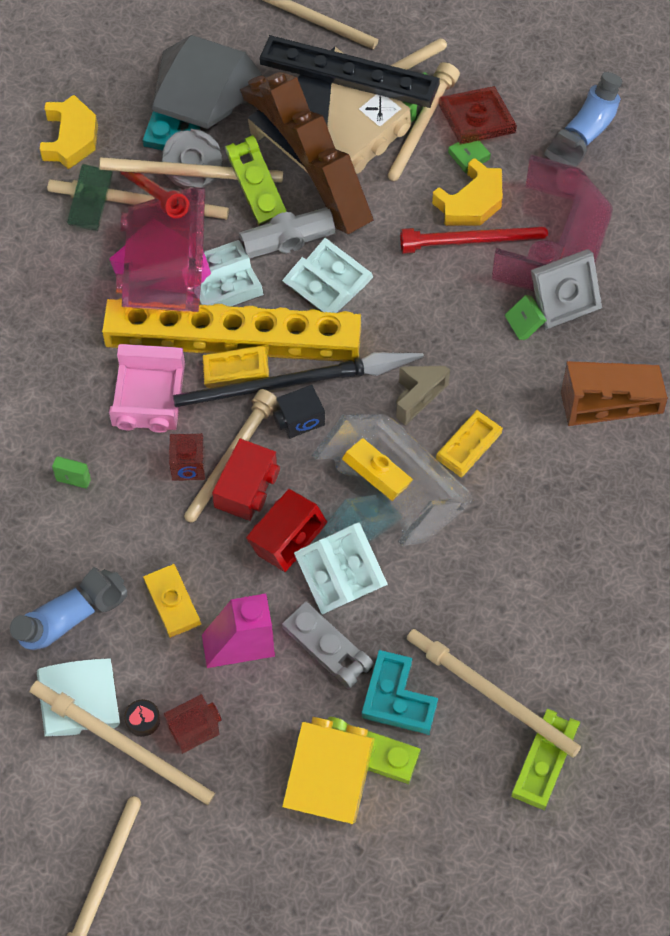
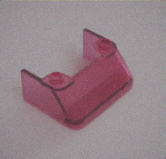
[492,155,613,292]

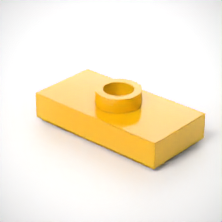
[203,345,269,388]
[436,410,503,478]
[342,438,413,501]
[143,564,201,638]

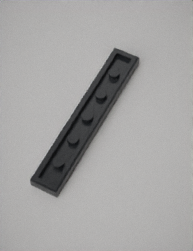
[259,35,440,108]

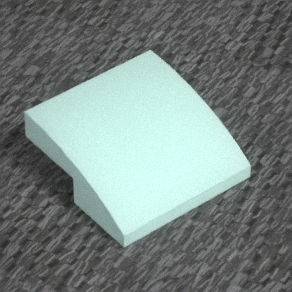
[282,238,373,313]
[193,240,264,306]
[294,522,388,614]
[37,659,120,736]

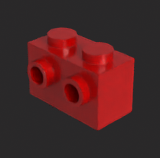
[212,438,280,521]
[246,489,328,572]

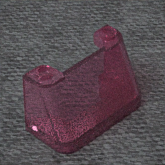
[116,187,205,312]

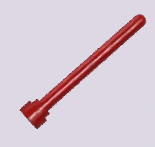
[120,171,189,219]
[400,227,548,254]

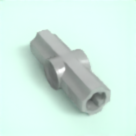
[239,207,335,259]

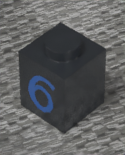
[273,385,325,439]

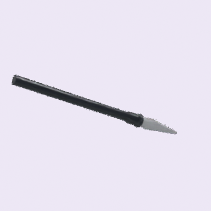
[173,352,424,408]

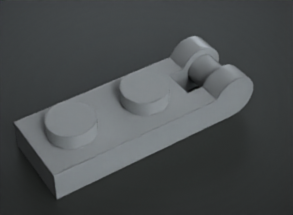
[282,601,374,689]

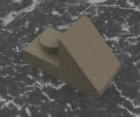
[396,366,450,426]

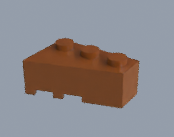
[561,361,668,426]

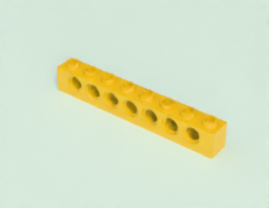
[102,298,361,362]

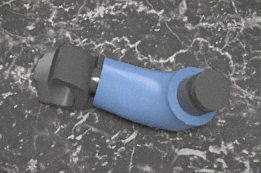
[543,72,623,172]
[10,567,127,650]

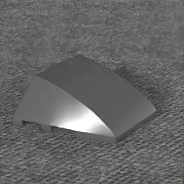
[152,35,262,129]

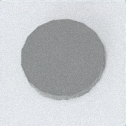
[162,129,222,190]

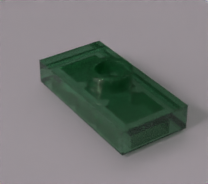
[67,164,113,232]

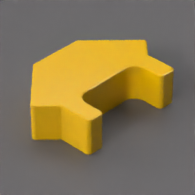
[40,95,98,169]
[432,158,503,226]

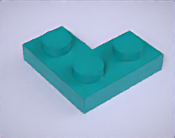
[362,650,438,735]

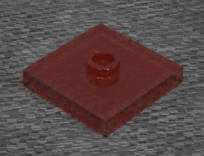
[439,86,517,145]

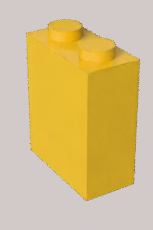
[282,717,375,824]

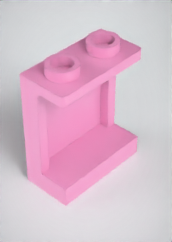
[109,344,185,433]

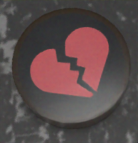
[124,699,160,737]

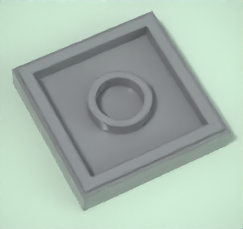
[531,249,602,329]

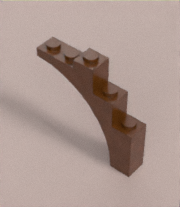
[240,72,374,234]

